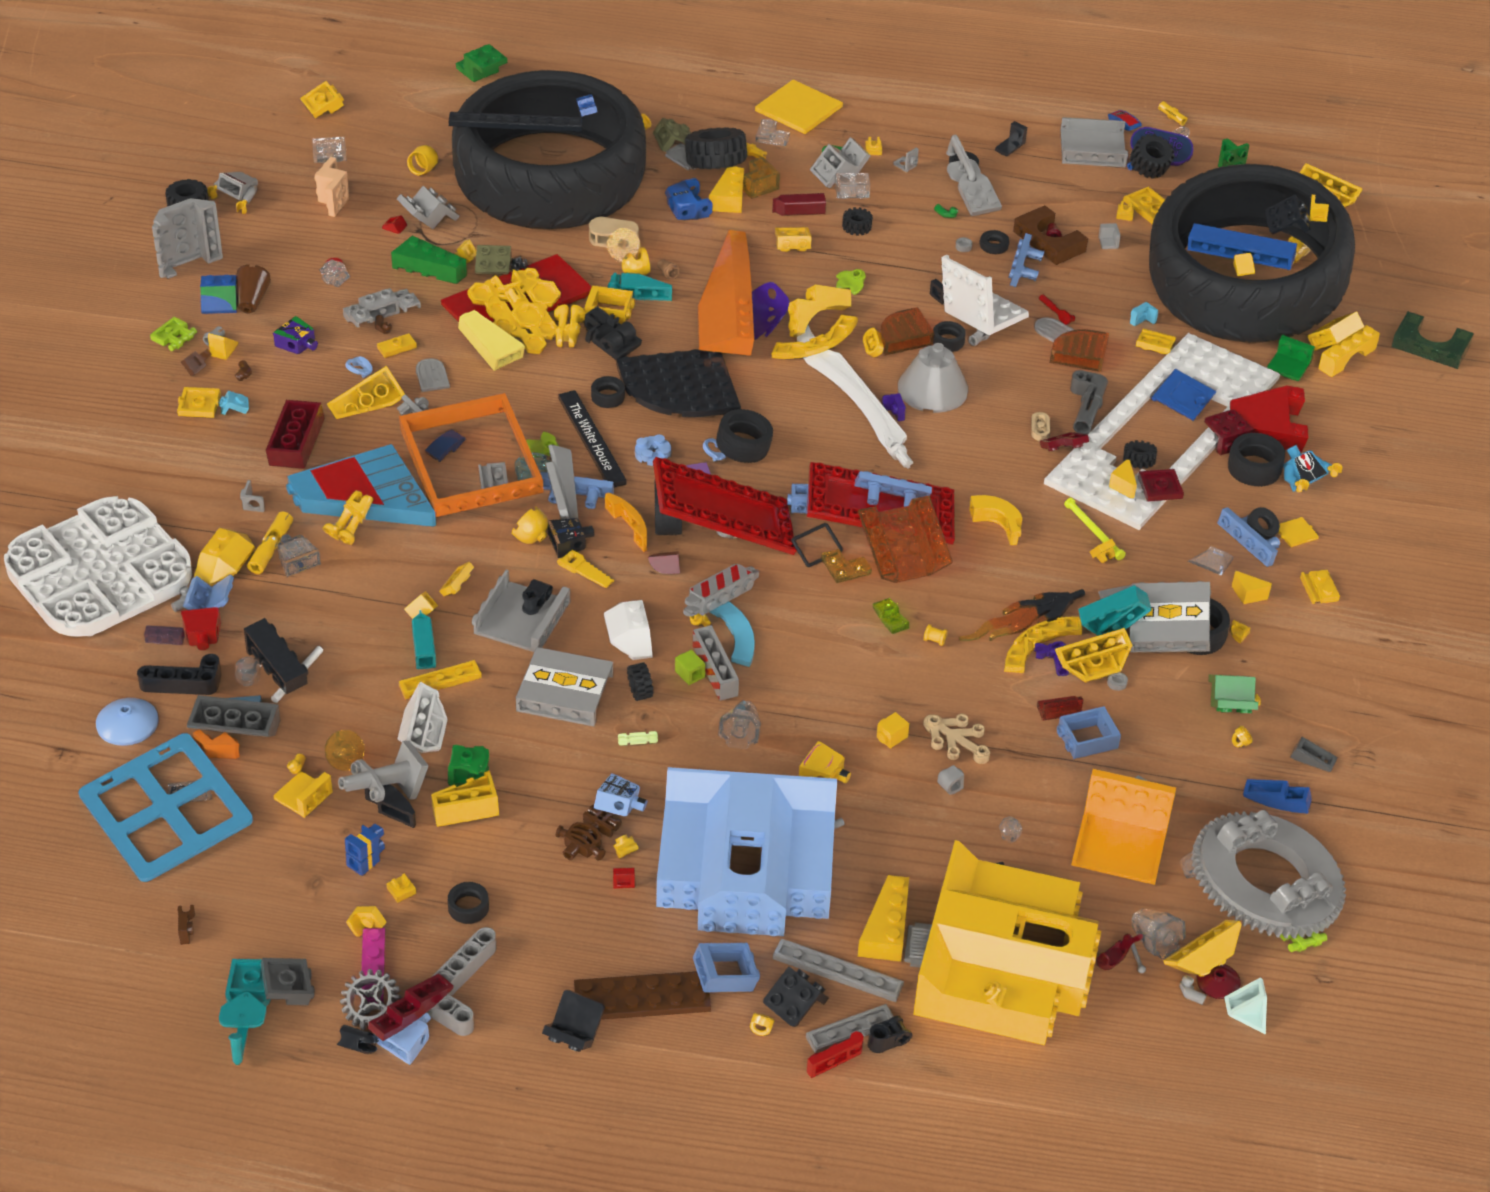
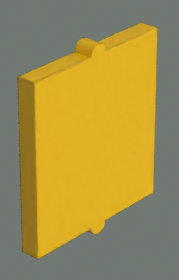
[1278,517,1319,547]

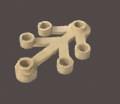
[923,714,990,764]

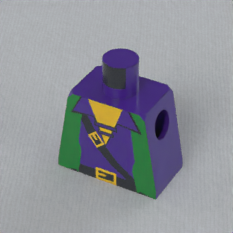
[273,316,318,354]

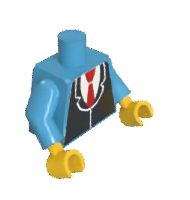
[1283,445,1343,492]

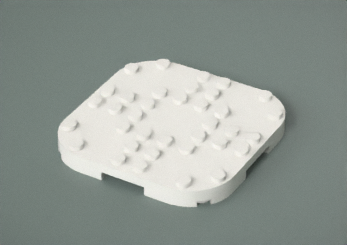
[4,496,192,637]

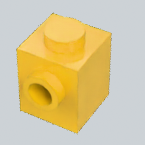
[877,712,910,749]

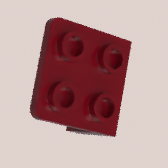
[1204,410,1254,456]

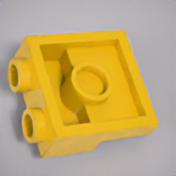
[300,81,344,118]
[775,227,811,252]

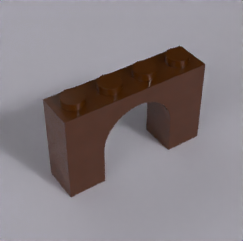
[1013,205,1088,265]

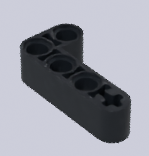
[137,654,221,695]

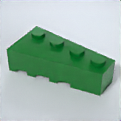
[391,235,467,284]

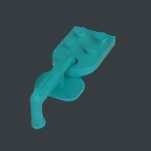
[219,959,271,1065]

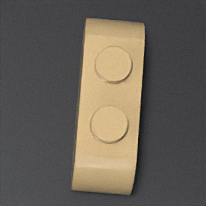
[589,217,639,251]

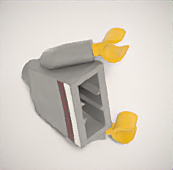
[207,172,258,214]

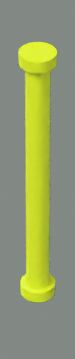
[1064,498,1126,561]

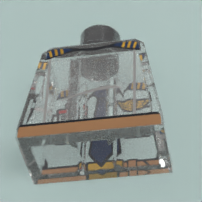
[277,534,321,577]

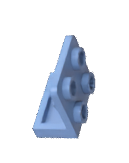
[183,574,234,610]

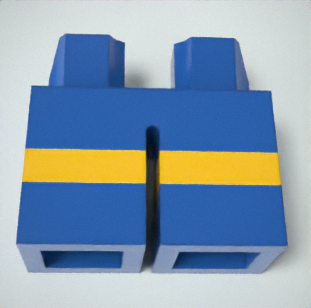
[345,823,385,876]

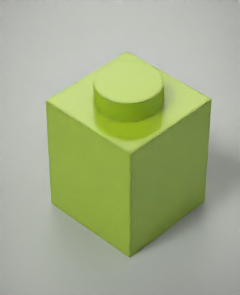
[675,649,705,685]

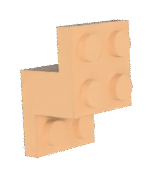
[315,157,349,217]

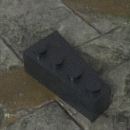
[244,618,309,694]

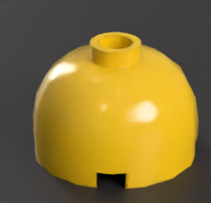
[511,506,548,544]

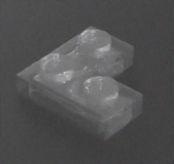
[755,119,790,146]

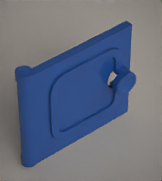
[1151,369,1216,421]

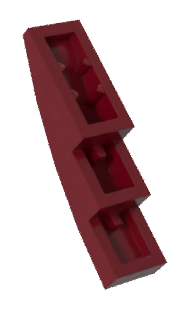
[368,973,454,1041]

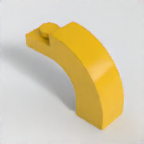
[969,495,1022,545]

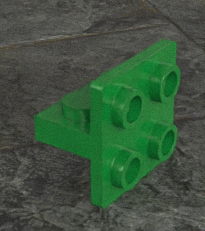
[1218,138,1250,167]

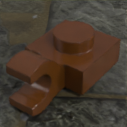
[181,349,212,376]
[177,905,195,945]

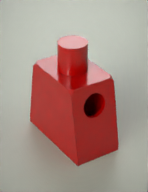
[181,607,221,651]

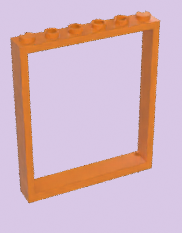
[399,393,544,517]

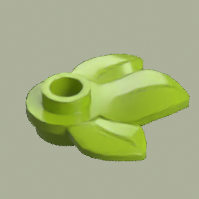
[836,269,866,295]
[526,432,559,456]

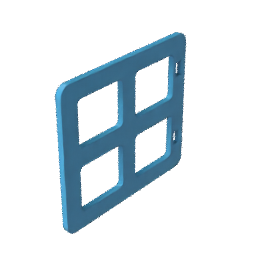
[78,733,253,882]

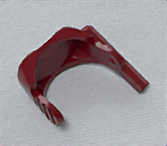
[1096,933,1143,970]

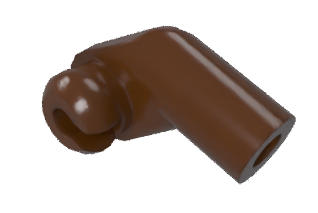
[375,315,392,334]
[235,360,252,381]

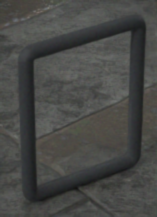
[791,523,843,567]

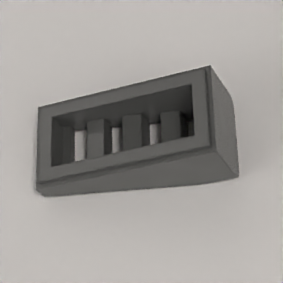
[1290,737,1338,772]

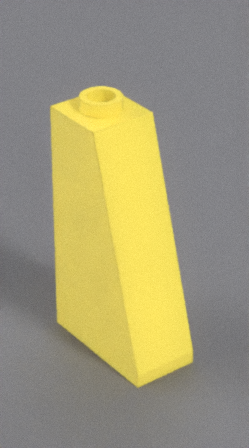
[458,310,525,371]

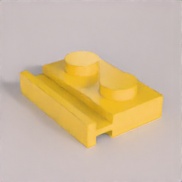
[1136,328,1176,354]
[1300,570,1340,604]

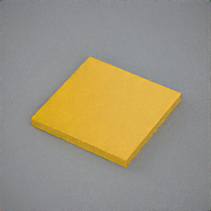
[755,80,843,134]

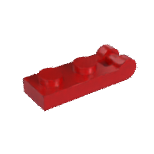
[807,1031,864,1078]

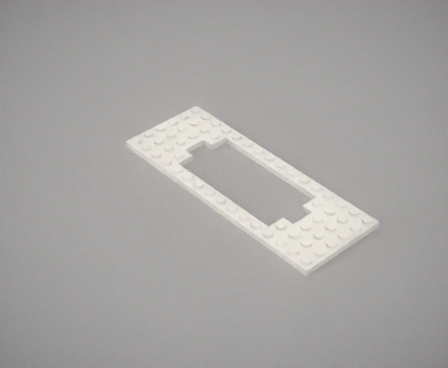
[1044,333,1280,530]

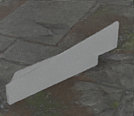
[546,445,578,519]

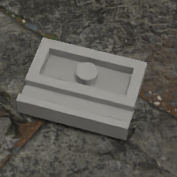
[478,462,508,489]

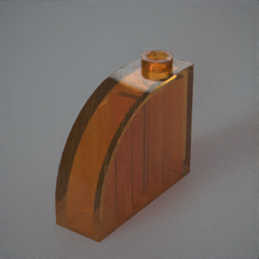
[880,307,934,356]
[1050,329,1109,372]

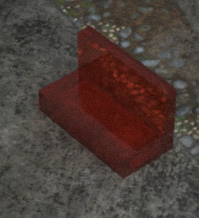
[1037,696,1084,721]

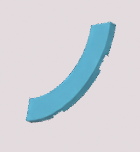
[710,601,755,667]

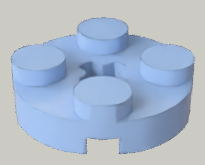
[635,434,671,466]

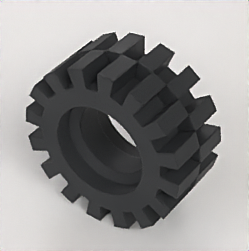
[842,207,873,236]
[1123,440,1157,469]
[627,662,654,701]

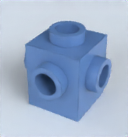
[787,484,808,513]

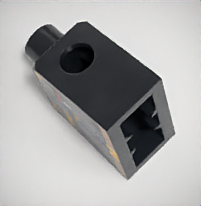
[548,518,594,558]

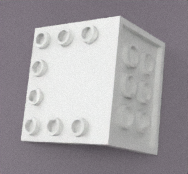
[941,255,1029,335]

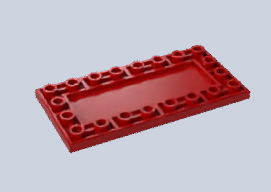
[441,254,592,323]
[653,457,797,555]
[807,462,955,545]

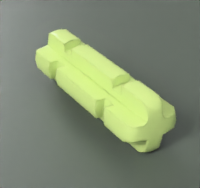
[618,731,658,746]

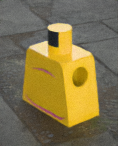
[799,741,851,784]

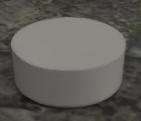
[955,237,972,252]
[1107,672,1128,691]

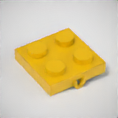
[177,387,221,418]

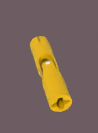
[247,511,293,574]

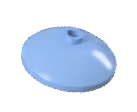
[96,698,159,746]

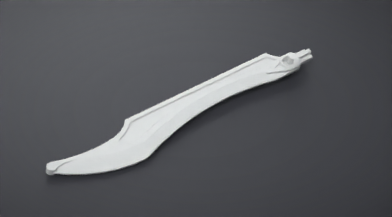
[797,325,913,469]

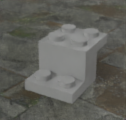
[810,137,871,188]
[397,186,460,229]

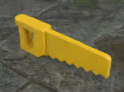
[557,550,614,588]

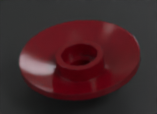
[1196,964,1241,999]

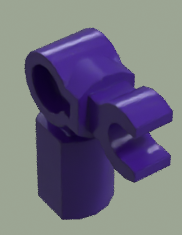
[1034,641,1069,676]

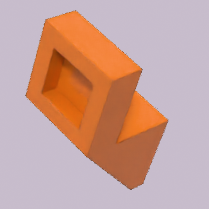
[193,729,240,759]

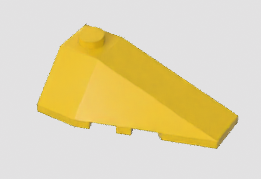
[326,366,405,419]

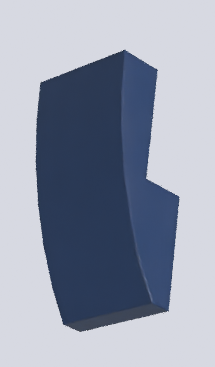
[425,429,466,462]

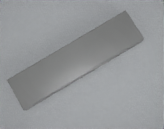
[806,1004,894,1053]

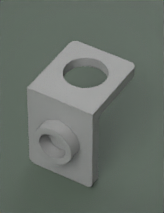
[893,147,919,172]
[240,480,265,512]

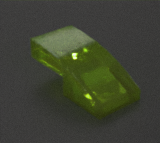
[873,598,909,634]

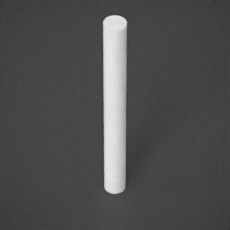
[271,646,323,703]

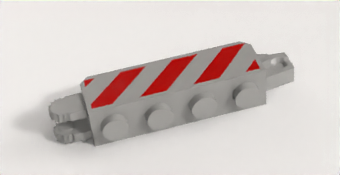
[683,564,760,617]

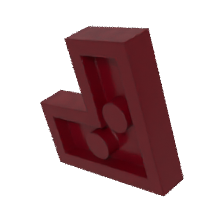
[1040,432,1089,451]

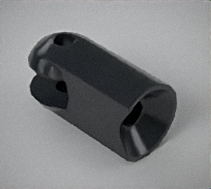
[337,1025,379,1054]

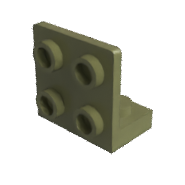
[653,117,691,152]
[475,245,512,275]

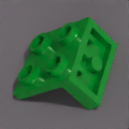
[1267,335,1315,381]

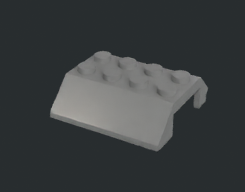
[152,198,223,279]

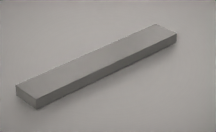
[773,939,904,1002]

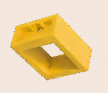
[585,285,635,324]
[1307,311,1364,351]

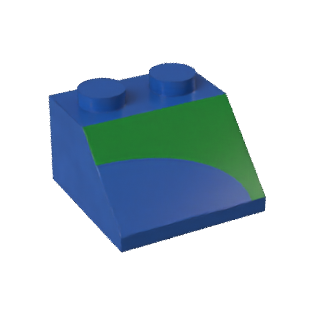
[200,275,238,314]

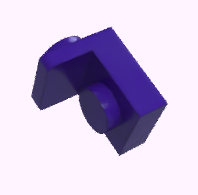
[882,393,906,421]

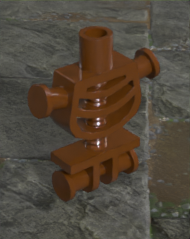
[555,805,622,861]

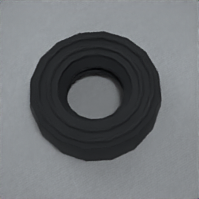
[979,230,1010,254]
[1247,507,1280,540]

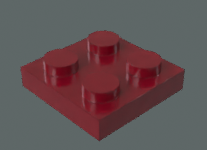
[1138,469,1184,502]

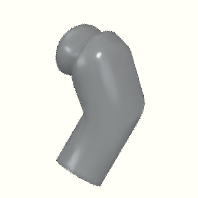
[1179,975,1207,1005]

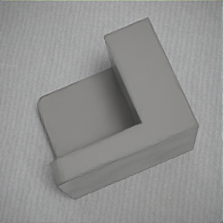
[1098,223,1120,249]

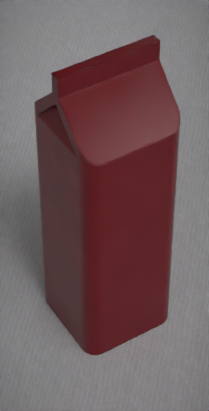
[772,193,826,216]

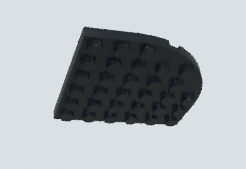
[616,349,741,417]

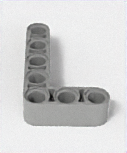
[427,927,496,1036]

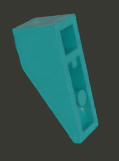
[621,273,672,301]

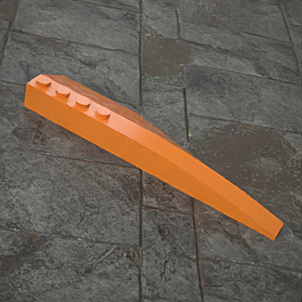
[698,230,754,356]

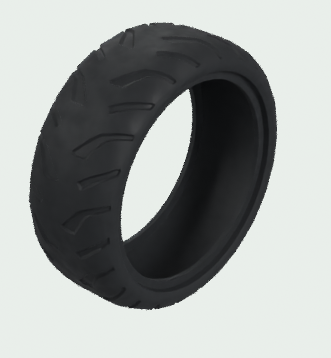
[452,70,646,229]
[1149,164,1355,343]

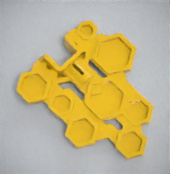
[467,268,561,354]

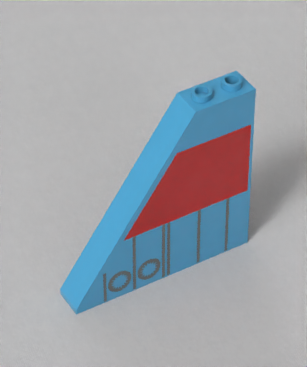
[286,444,436,527]

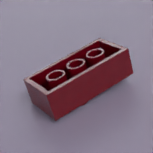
[266,400,325,469]

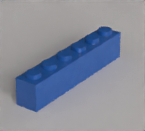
[1188,223,1297,270]

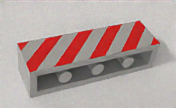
[693,625,739,701]

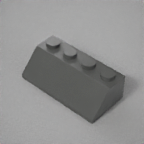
[187,695,280,737]

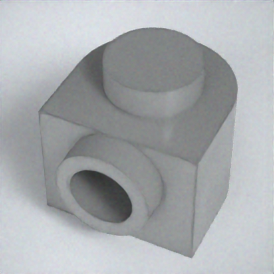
[937,765,964,795]

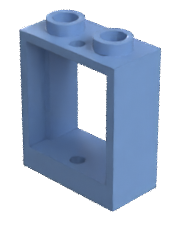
[1057,706,1121,759]
[693,943,760,992]

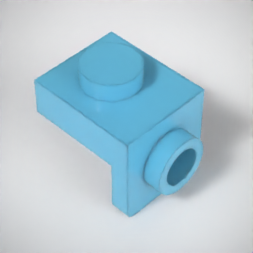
[1130,302,1158,326]
[219,390,249,415]

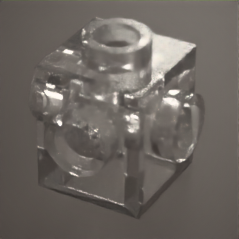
[319,259,350,287]

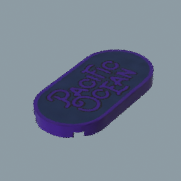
[1130,127,1193,166]

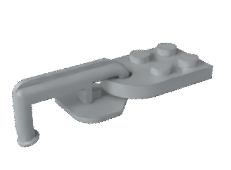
[946,134,1002,216]

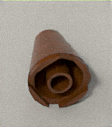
[236,264,271,314]

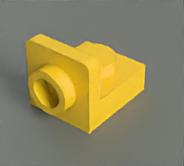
[346,906,387,937]

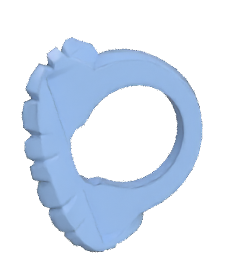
[345,356,373,378]
[703,438,726,462]

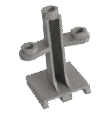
[338,740,429,803]

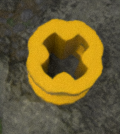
[923,624,948,646]

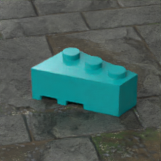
[1078,585,1152,636]

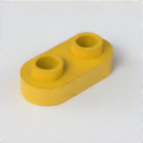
[863,328,884,357]

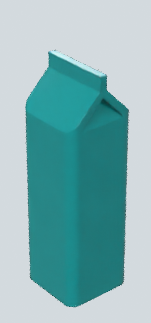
[412,610,436,669]

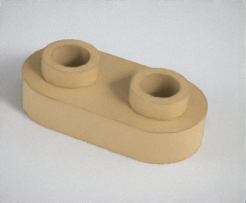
[1031,412,1050,441]

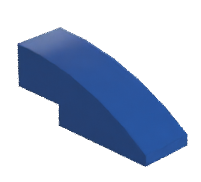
[1243,779,1312,814]

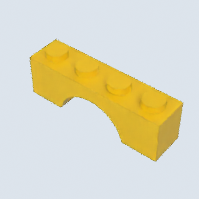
[1318,325,1380,377]

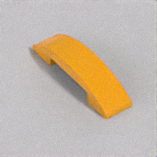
[605,493,647,552]

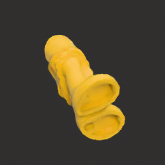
[554,304,586,348]
[322,490,373,545]

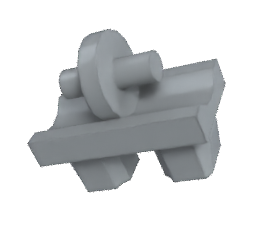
[397,394,429,415]

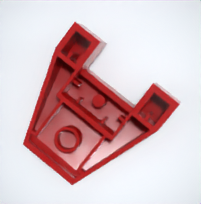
[1230,385,1309,453]

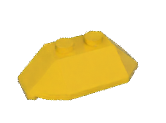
[1300,163,1363,207]
[194,528,255,586]
[1055,628,1132,683]
[1163,920,1241,976]

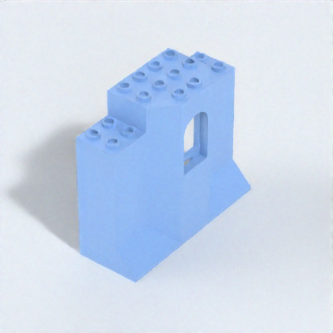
[656,767,837,936]

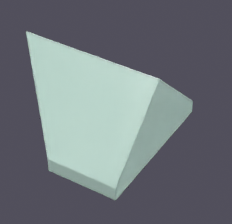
[1224,978,1267,1034]

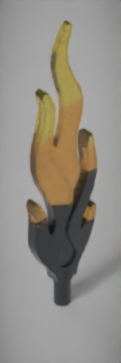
[959,589,1085,641]

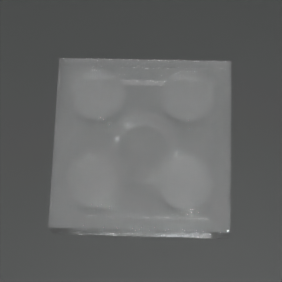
[312,137,347,163]

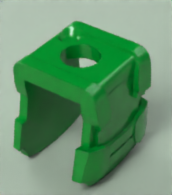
[448,745,489,787]

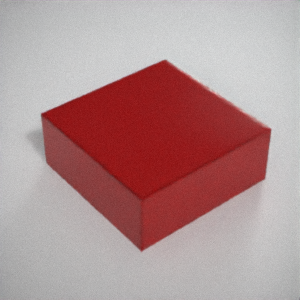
[613,868,635,889]

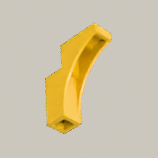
[788,285,851,337]

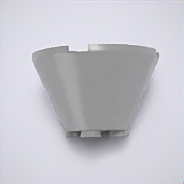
[898,343,968,413]

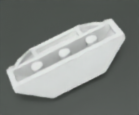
[604,600,653,660]
[397,682,448,753]

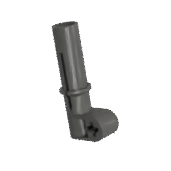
[1070,370,1108,434]

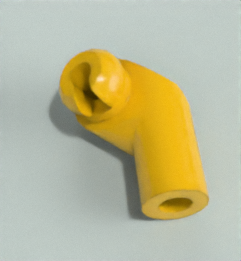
[287,754,306,774]

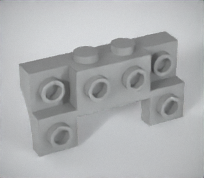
[343,288,421,327]

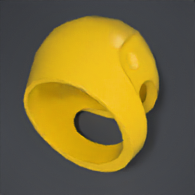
[407,145,438,175]
[621,247,650,276]

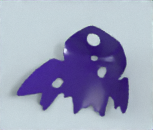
[752,282,790,340]

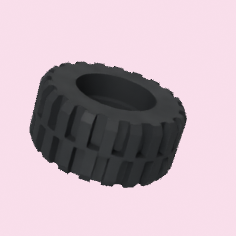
[685,127,747,169]

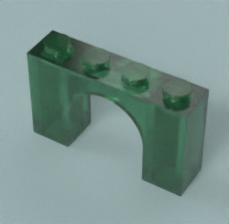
[1391,311,1474,369]

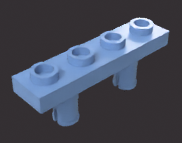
[1008,233,1044,287]
[854,471,932,513]
[540,472,614,509]
[1217,507,1280,567]

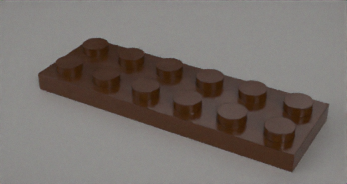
[574,971,711,1020]

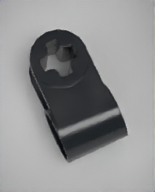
[522,579,553,615]
[868,1016,913,1053]

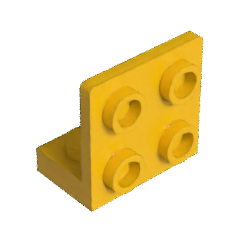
[274,771,333,818]

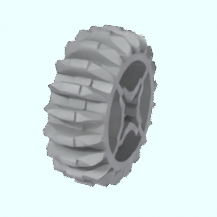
[340,969,402,1030]

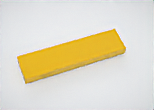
[399,660,482,700]

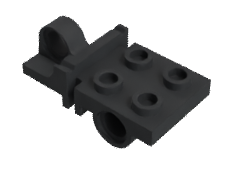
[585,306,642,360]

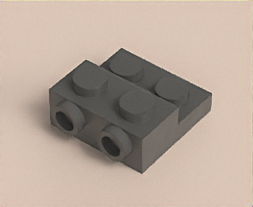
[261,958,315,1005]

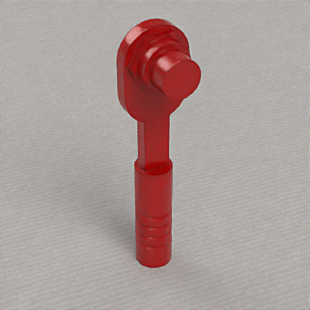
[1039,294,1075,325]

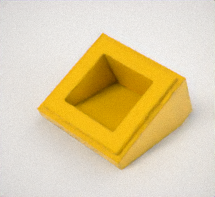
[1233,253,1255,276]

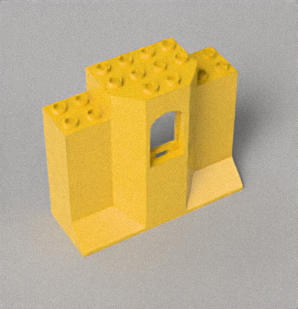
[913,840,1102,1045]

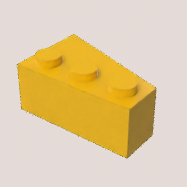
[709,167,744,213]
[431,770,499,827]

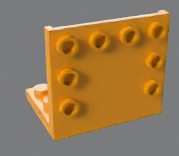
[1071,769,1176,885]

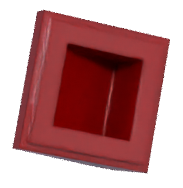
[382,215,407,234]

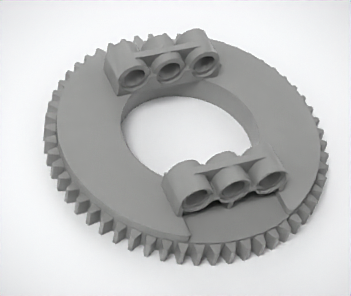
[1191,810,1346,939]

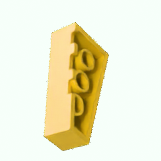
[857,875,909,962]

